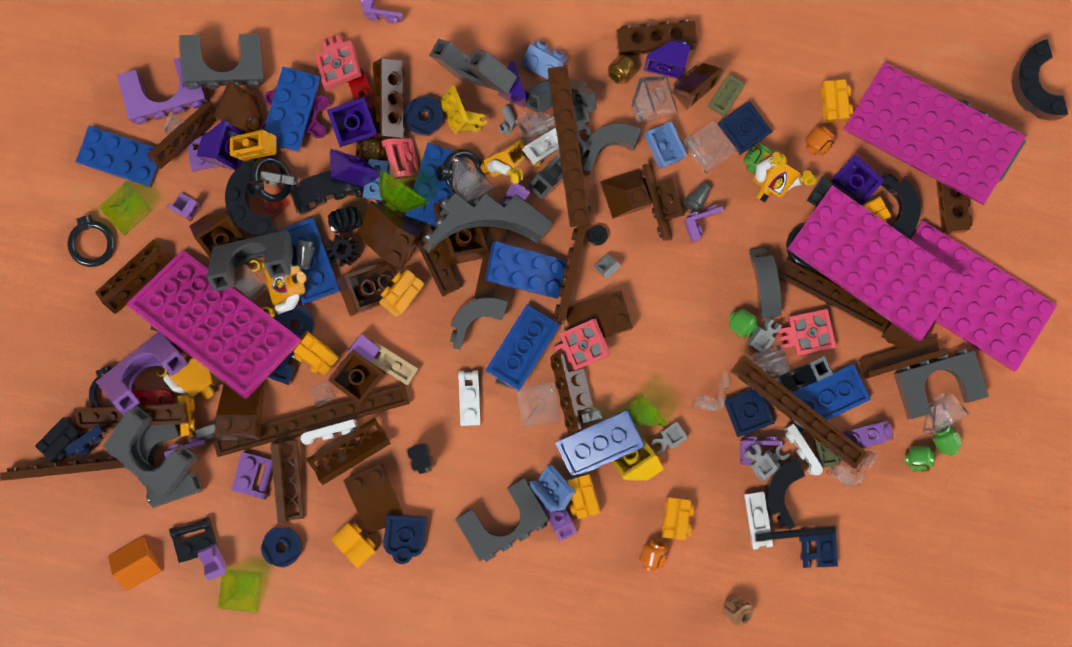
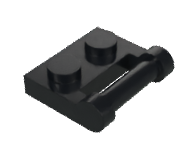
[169,517,218,563]

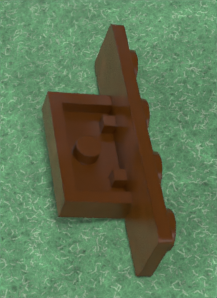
[641,164,685,241]
[475,227,509,298]
[550,353,593,433]

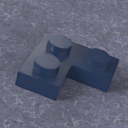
[64,426,108,456]

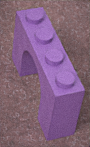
[117,58,209,125]
[96,332,188,416]

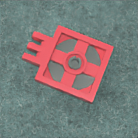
[315,33,362,90]
[778,309,836,356]
[553,318,611,370]

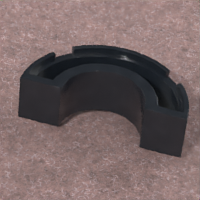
[1011,39,1068,120]
[225,159,277,237]
[290,170,364,215]

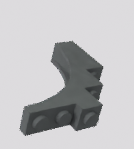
[423,193,553,253]

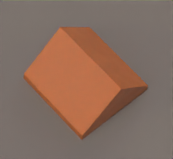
[108,536,163,591]

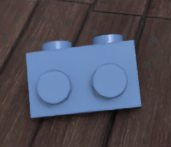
[520,40,568,80]
[644,121,687,169]
[363,159,391,204]
[528,465,575,511]

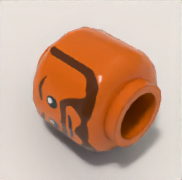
[805,126,835,155]
[639,540,668,571]

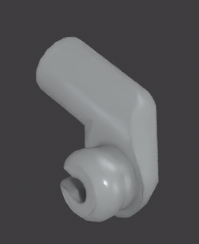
[499,106,516,135]

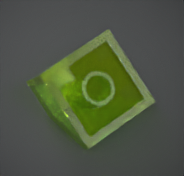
[379,170,429,213]
[98,181,154,236]
[622,394,669,427]
[218,569,263,613]

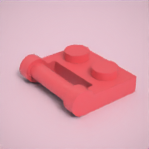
[382,138,420,180]

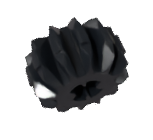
[328,206,362,234]
[326,233,360,267]

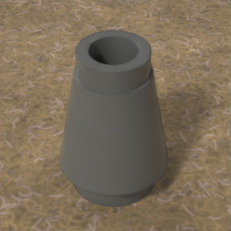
[684,183,711,212]
[295,240,315,270]

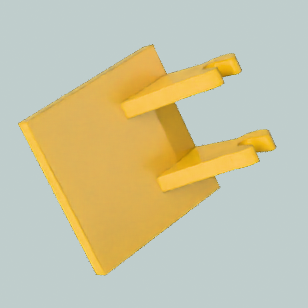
[441,85,487,135]

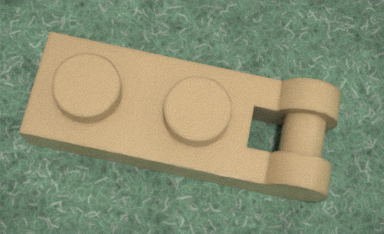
[371,340,419,386]

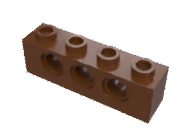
[616,19,697,56]
[373,58,405,140]
[936,180,973,234]

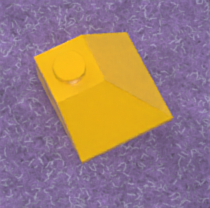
[611,433,664,480]

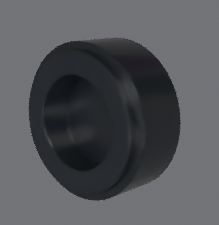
[588,226,608,246]

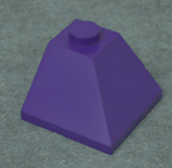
[643,40,691,79]
[327,98,377,147]
[196,120,246,171]

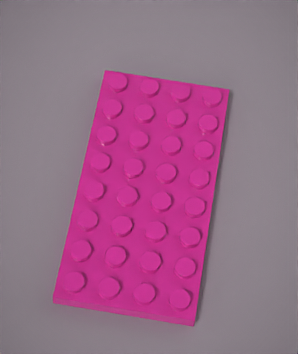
[844,62,1026,205]
[787,185,964,341]
[910,221,1057,372]
[127,250,301,399]

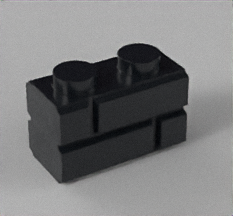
[35,417,85,462]
[406,443,435,474]

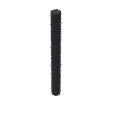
[754,525,836,542]

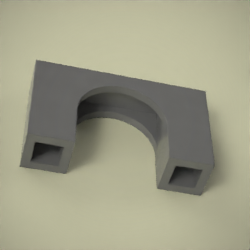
[178,34,264,89]
[429,39,517,94]
[207,230,294,292]
[894,349,989,419]
[103,407,198,499]
[139,424,203,508]
[455,478,549,562]

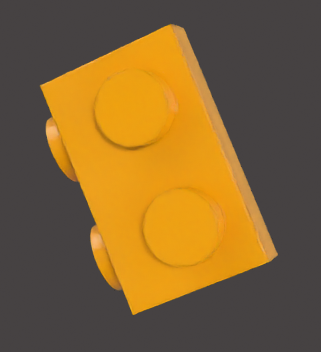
[175,395,197,437]

